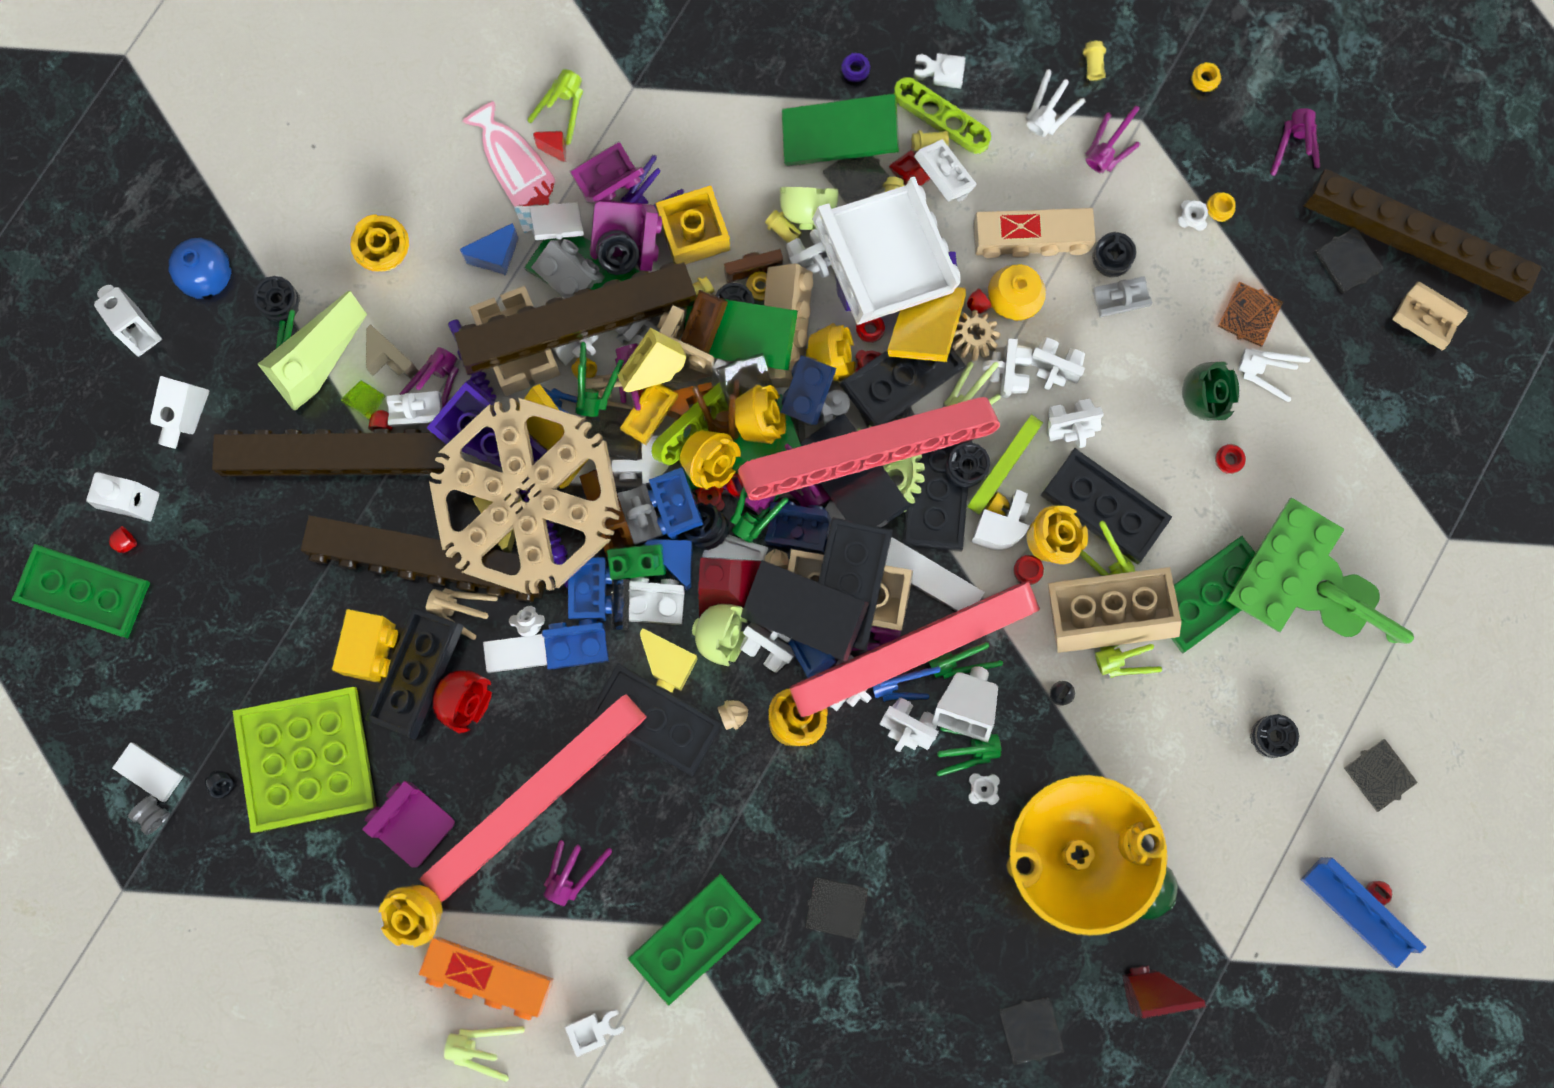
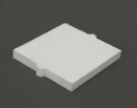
[530,202,584,240]

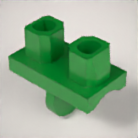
[607,544,666,580]

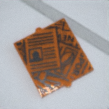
[1218,281,1283,347]

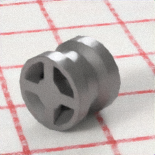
[128,796,170,835]

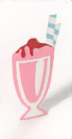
[463,101,555,234]

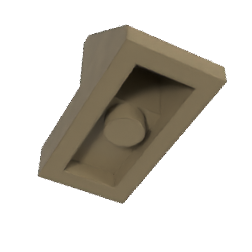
[366,324,418,379]

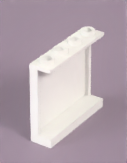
[812,176,960,325]

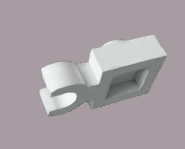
[914,53,965,89]
[565,1010,625,1057]

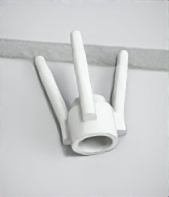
[1026,70,1085,137]
[1238,348,1310,402]

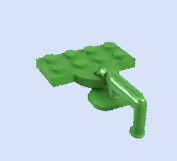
[1226,498,1414,644]

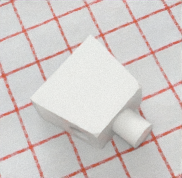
[94,285,162,357]
[150,376,210,449]
[87,472,160,522]
[932,666,998,743]

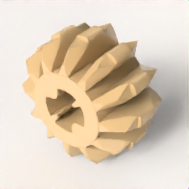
[952,310,1000,361]

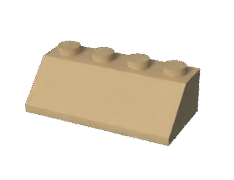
[788,549,913,631]
[1048,567,1181,653]

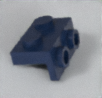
[781,355,837,425]
[765,501,832,555]

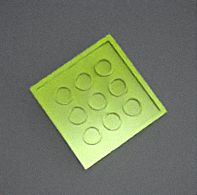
[233,687,376,833]

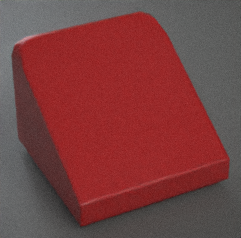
[533,131,566,162]
[889,150,931,186]

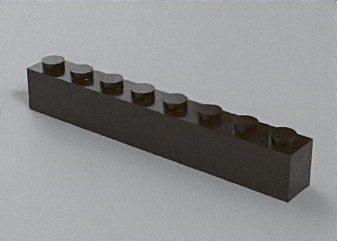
[1304,169,1542,302]
[454,262,696,375]
[212,428,450,476]
[300,515,546,602]

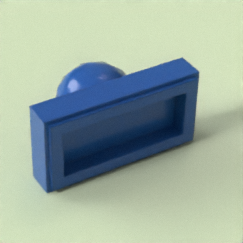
[788,639,836,678]

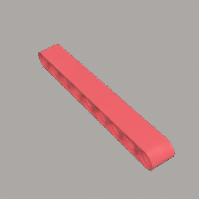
[738,397,1000,500]
[789,581,1040,717]
[419,694,647,902]

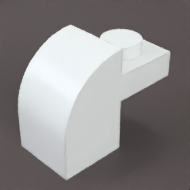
[612,436,673,489]
[971,490,1030,550]

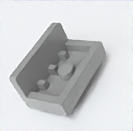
[531,239,604,299]

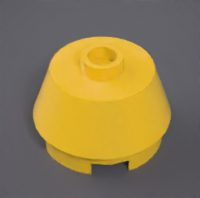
[350,214,409,271]
[988,264,1046,321]
[806,323,856,382]
[735,385,786,444]
[680,430,741,490]
[1027,506,1088,564]
[769,688,828,746]
[378,885,442,948]

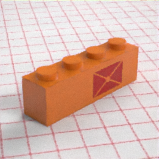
[418,937,554,1020]

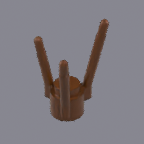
[693,380,740,441]

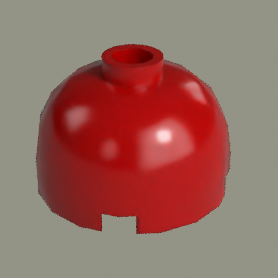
[433,670,492,734]

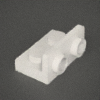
[914,139,977,202]
[621,577,685,625]

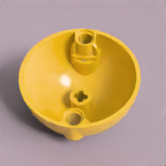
[1007,775,1167,935]

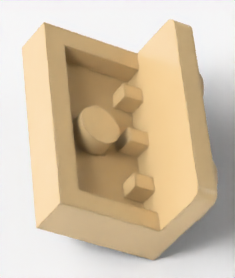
[1392,282,1468,351]

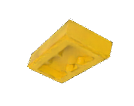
[620,384,678,445]

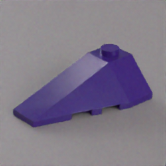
[426,379,548,479]

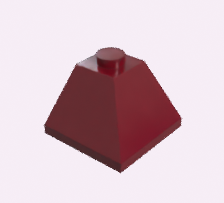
[698,557,761,617]
[1122,965,1206,1018]

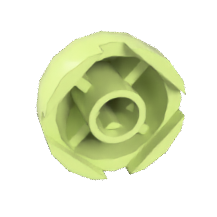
[780,187,838,230]
[692,604,747,666]

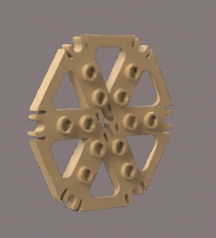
[429,398,620,594]

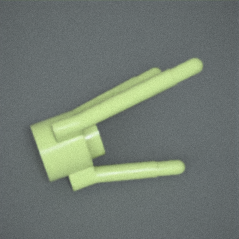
[943,362,1001,406]
[444,1026,525,1081]

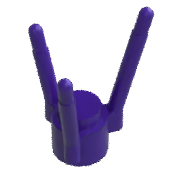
[621,155,684,209]

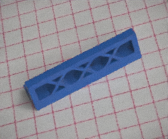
[1301,857,1427,968]

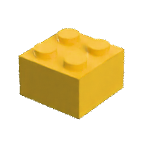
[655,185,730,265]
[332,609,398,683]

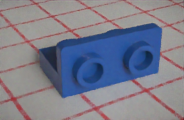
[648,467,704,540]
[568,558,612,621]
[542,619,609,670]

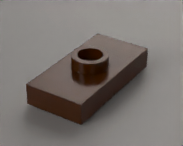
[724,249,783,283]
[680,290,728,354]

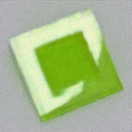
[341,380,386,420]

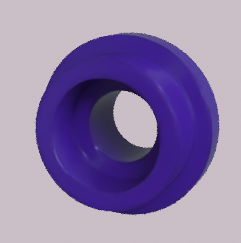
[841,53,870,82]

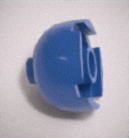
[168,238,231,299]

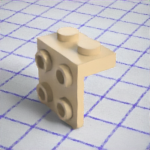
[658,305,714,377]

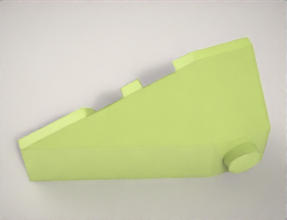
[258,291,367,411]

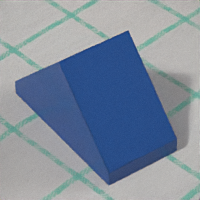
[460,223,519,275]
[645,540,693,591]

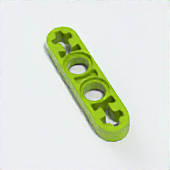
[894,77,991,154]
[651,380,742,465]
[967,414,1044,515]

